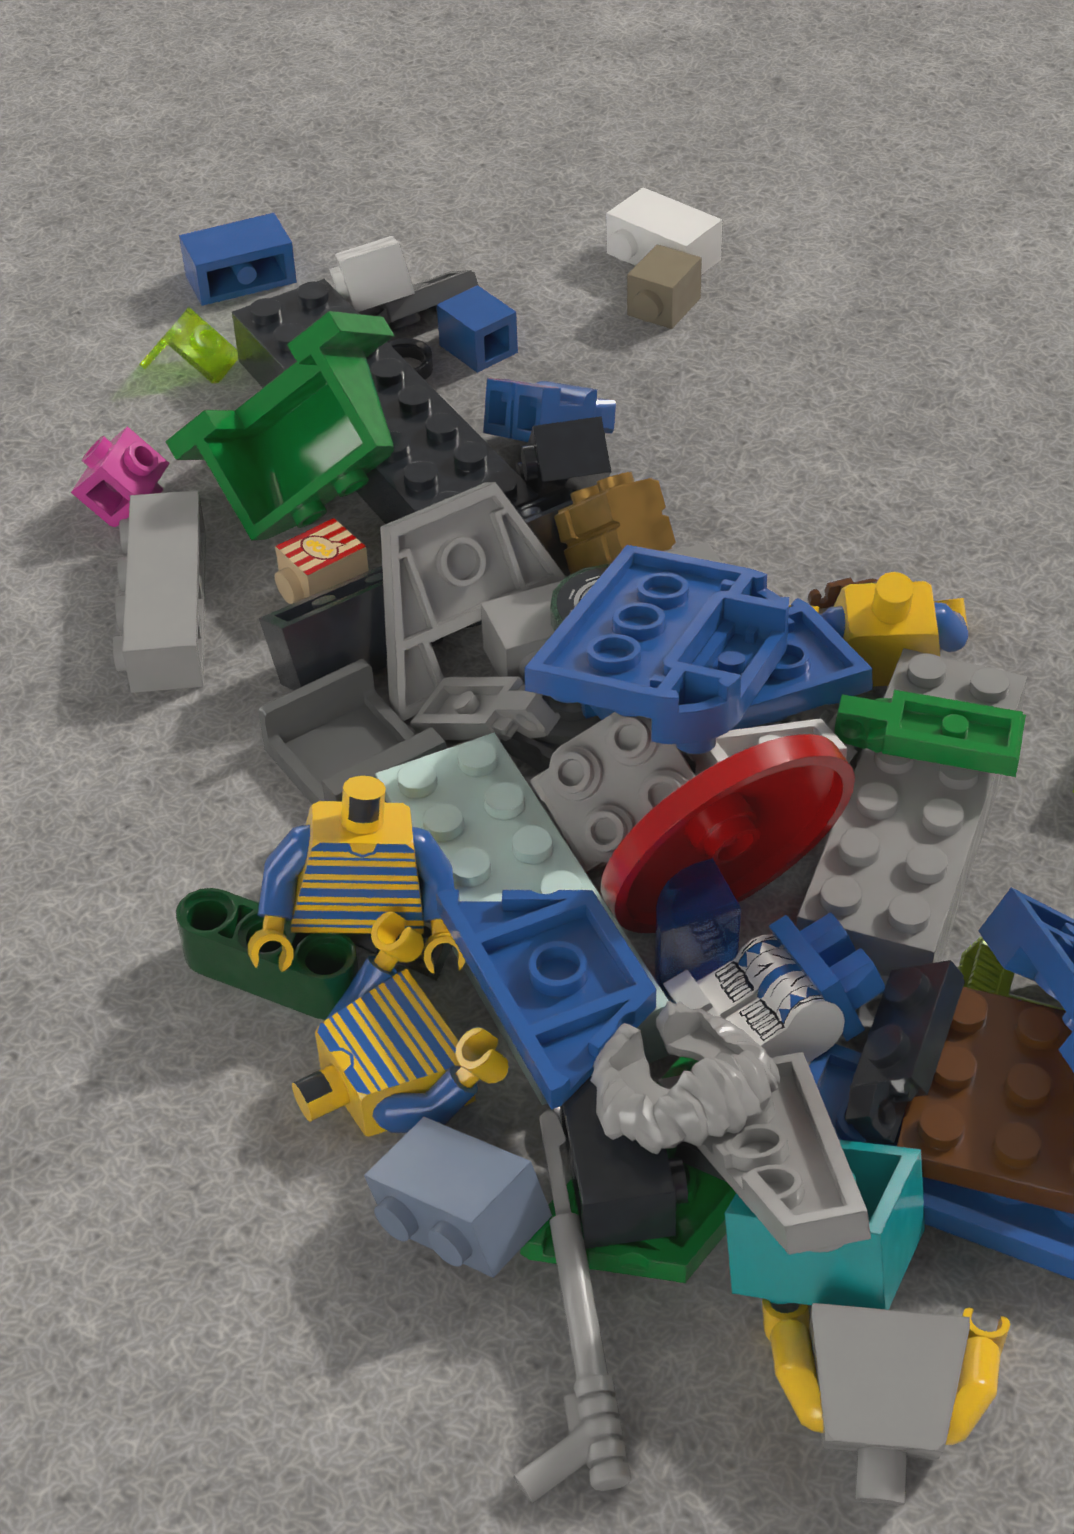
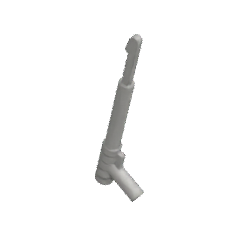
[513,1111,631,1503]

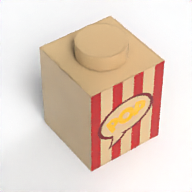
[275,518,369,604]

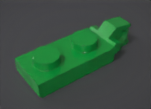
[834,690,1026,777]

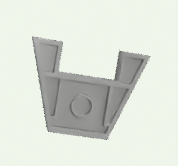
[380,482,567,721]

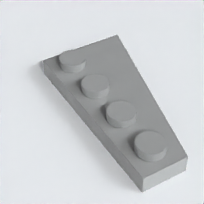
[657,1052,871,1255]

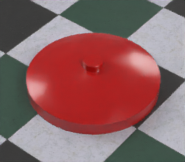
[601,734,855,933]

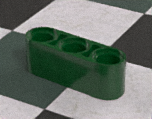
[176,888,359,1020]

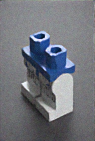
[663,912,885,1063]

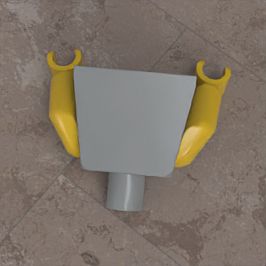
[762,1298,1010,1505]

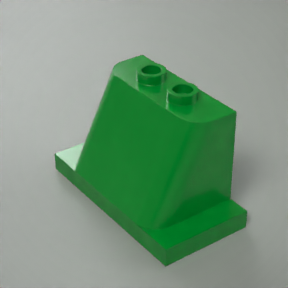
[165,311,394,541]

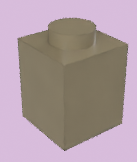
[627,244,702,329]

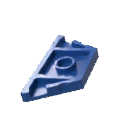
[436,889,656,1110]

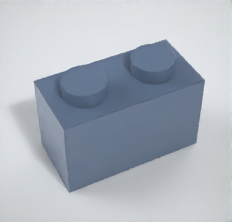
[364,1117,552,1278]

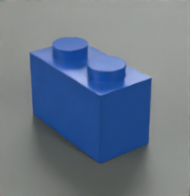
[179,213,297,306]

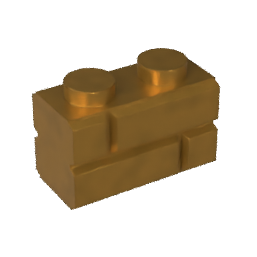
[554,472,676,577]

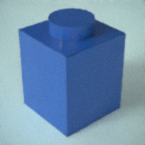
[437,285,518,373]

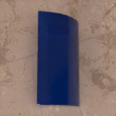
[654,858,741,1003]

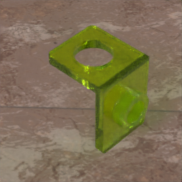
[139,307,238,384]

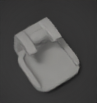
[530,712,695,874]

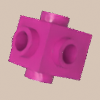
[71,426,170,527]

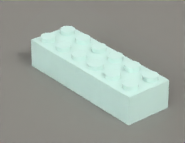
[375,732,670,1105]

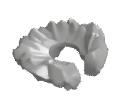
[590,1001,780,1154]

